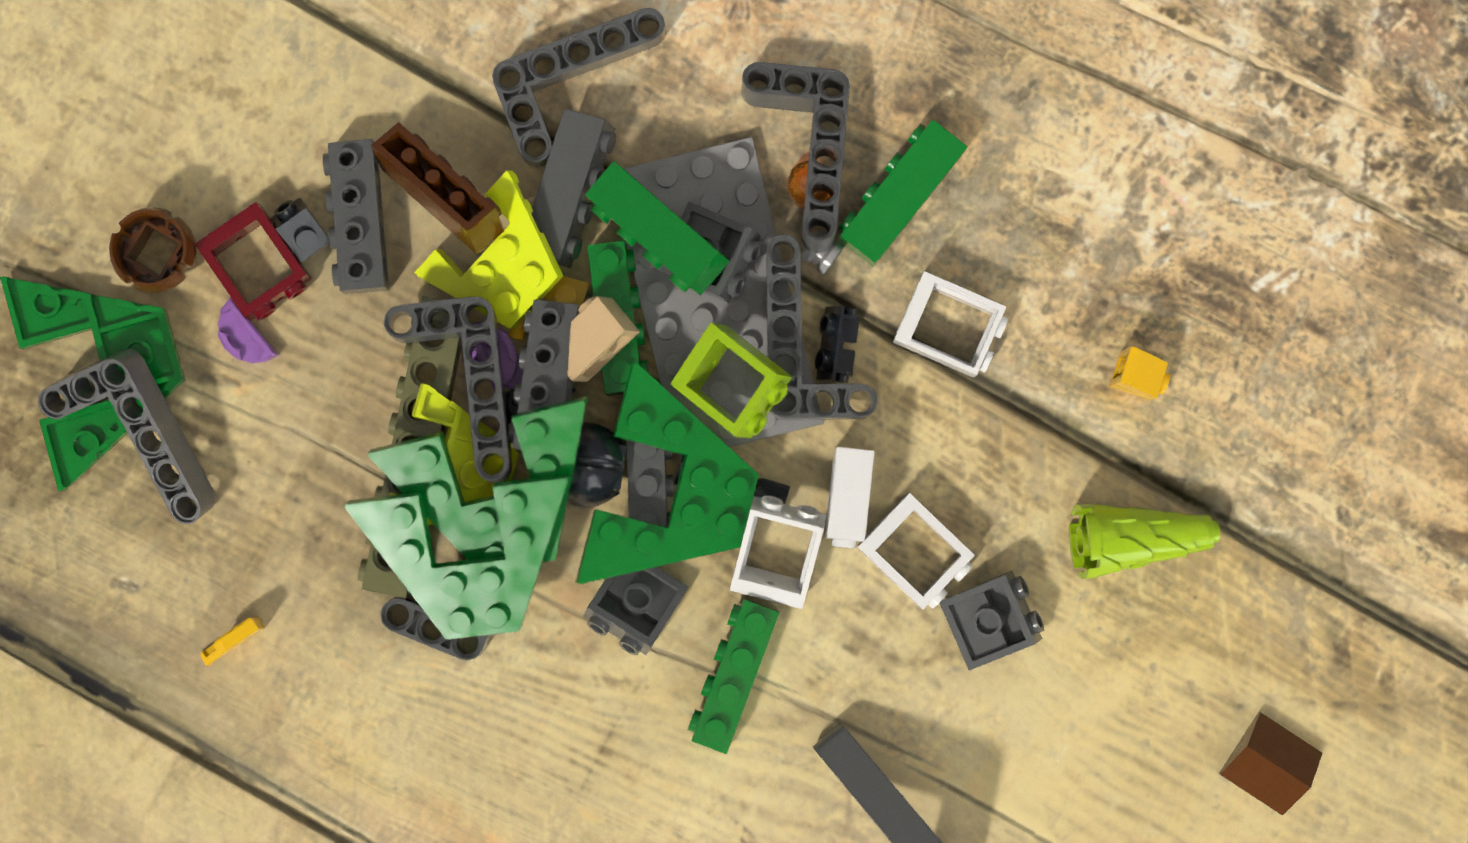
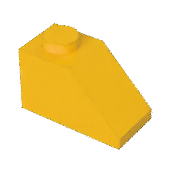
[1109,346,1171,401]

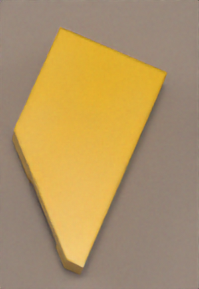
[200,617,265,666]

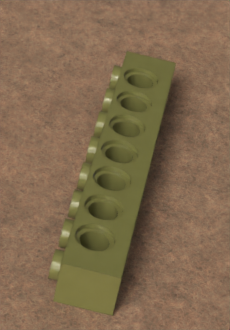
[358,296,462,598]

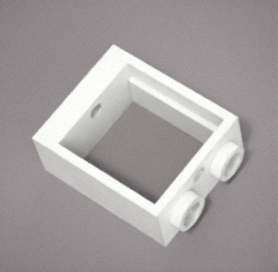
[893,271,1009,378]
[824,447,875,549]
[857,493,975,609]
[730,496,826,609]

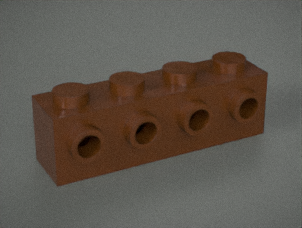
[371,122,504,255]

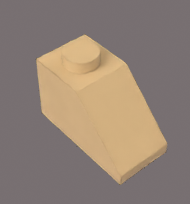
[568,296,640,382]

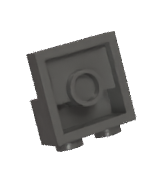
[656,202,762,303]
[583,567,688,655]
[940,570,1044,671]

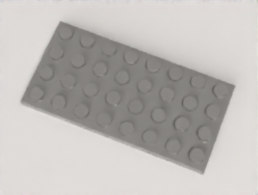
[624,137,824,460]

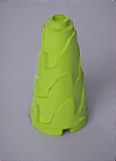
[1069,503,1220,579]

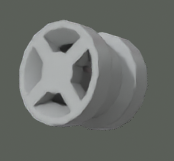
[801,228,845,275]

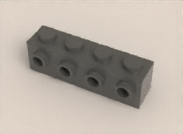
[532,109,616,268]
[323,139,389,294]
[508,300,580,454]
[626,440,674,528]

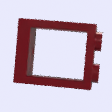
[195,202,312,321]

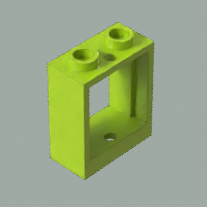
[670,322,792,438]

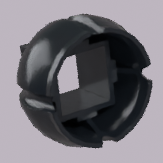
[567,422,627,508]

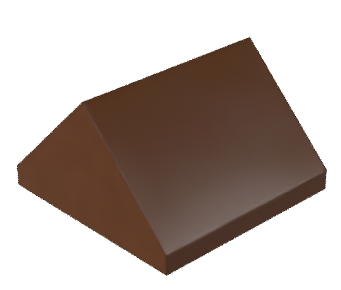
[1219,712,1323,816]

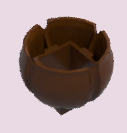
[109,207,197,293]

